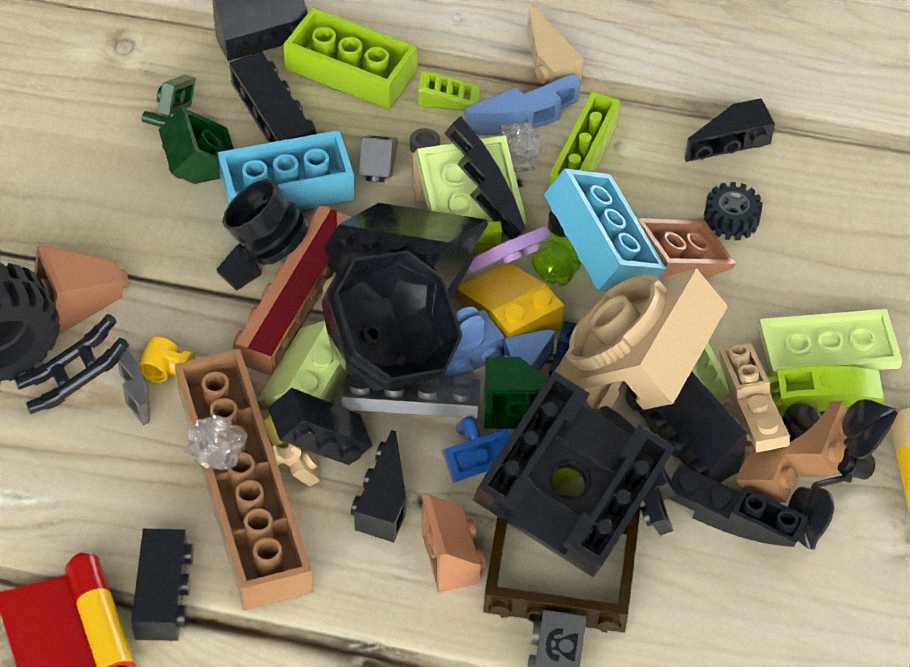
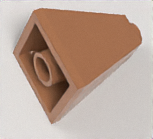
[34,245,129,334]

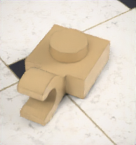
[272,444,321,487]

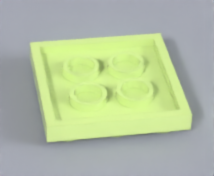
[414,135,527,226]

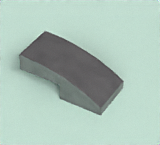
[118,350,149,426]

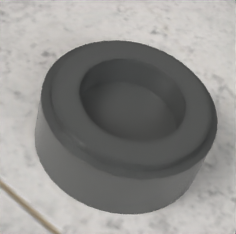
[410,128,440,153]

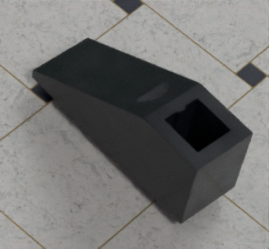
[684,98,775,162]
[350,430,406,543]

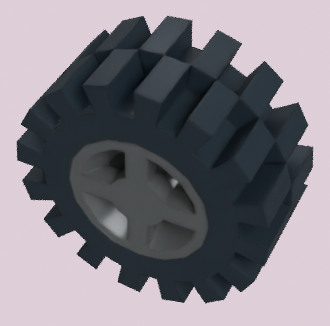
[704,182,763,241]

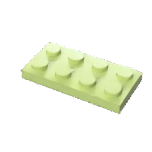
[758,309,902,377]

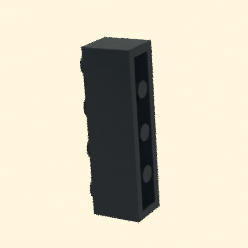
[229,51,316,143]

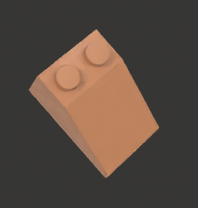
[637,218,736,278]

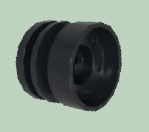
[222,179,309,265]

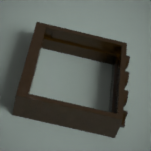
[483,494,641,633]

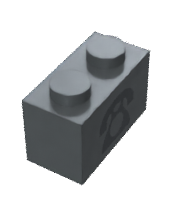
[527,610,587,667]

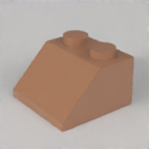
[422,494,485,593]

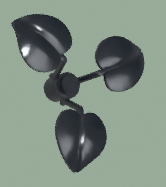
[782,399,899,550]

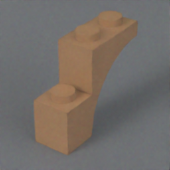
[736,402,847,503]

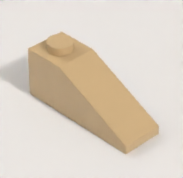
[528,5,584,85]

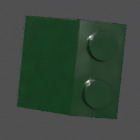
[159,107,234,184]
[484,355,548,429]

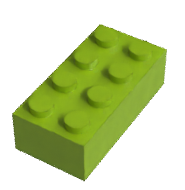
[283,7,417,110]

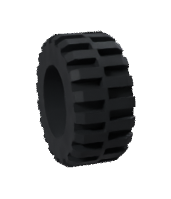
[0,262,60,384]

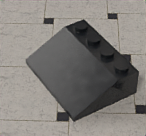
[324,203,488,290]

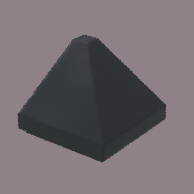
[216,243,262,291]

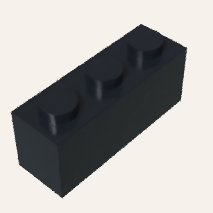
[268,387,372,465]
[131,528,194,641]

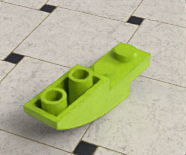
[767,365,884,412]

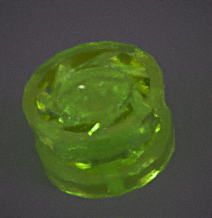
[532,236,582,286]

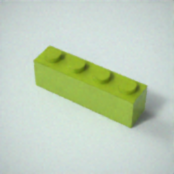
[548,91,620,189]

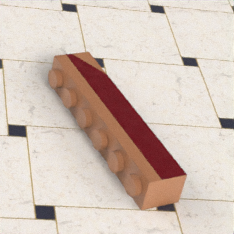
[233,205,353,376]

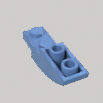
[465,73,580,134]

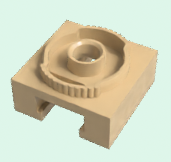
[555,268,728,416]

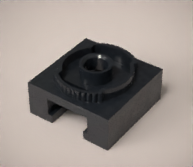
[473,371,676,577]

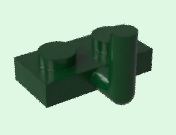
[142,75,196,127]

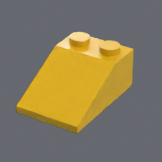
[455,262,564,339]

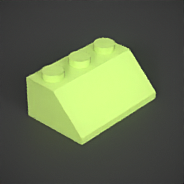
[257,320,347,409]

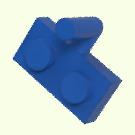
[442,416,511,483]

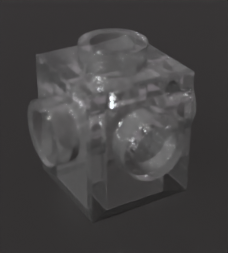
[501,122,541,172]
[185,415,248,470]

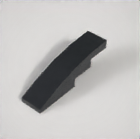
[444,116,526,239]

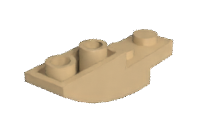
[719,343,790,452]

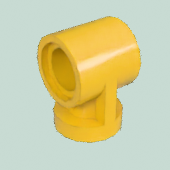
[138,336,195,383]

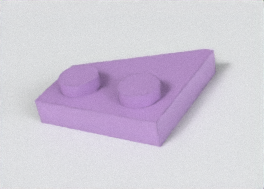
[469,226,551,273]

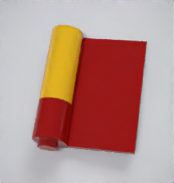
[0,552,136,667]

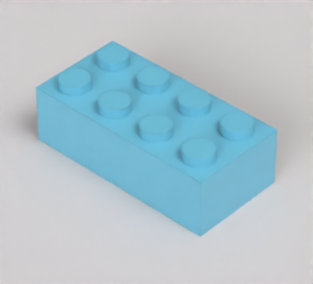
[218,130,355,210]
[544,168,666,291]

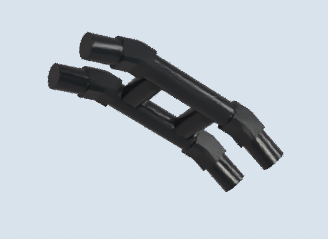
[14,314,129,415]

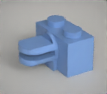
[444,307,504,378]

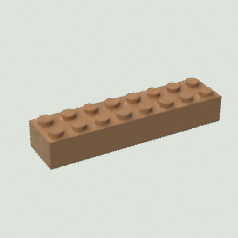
[174,349,313,611]

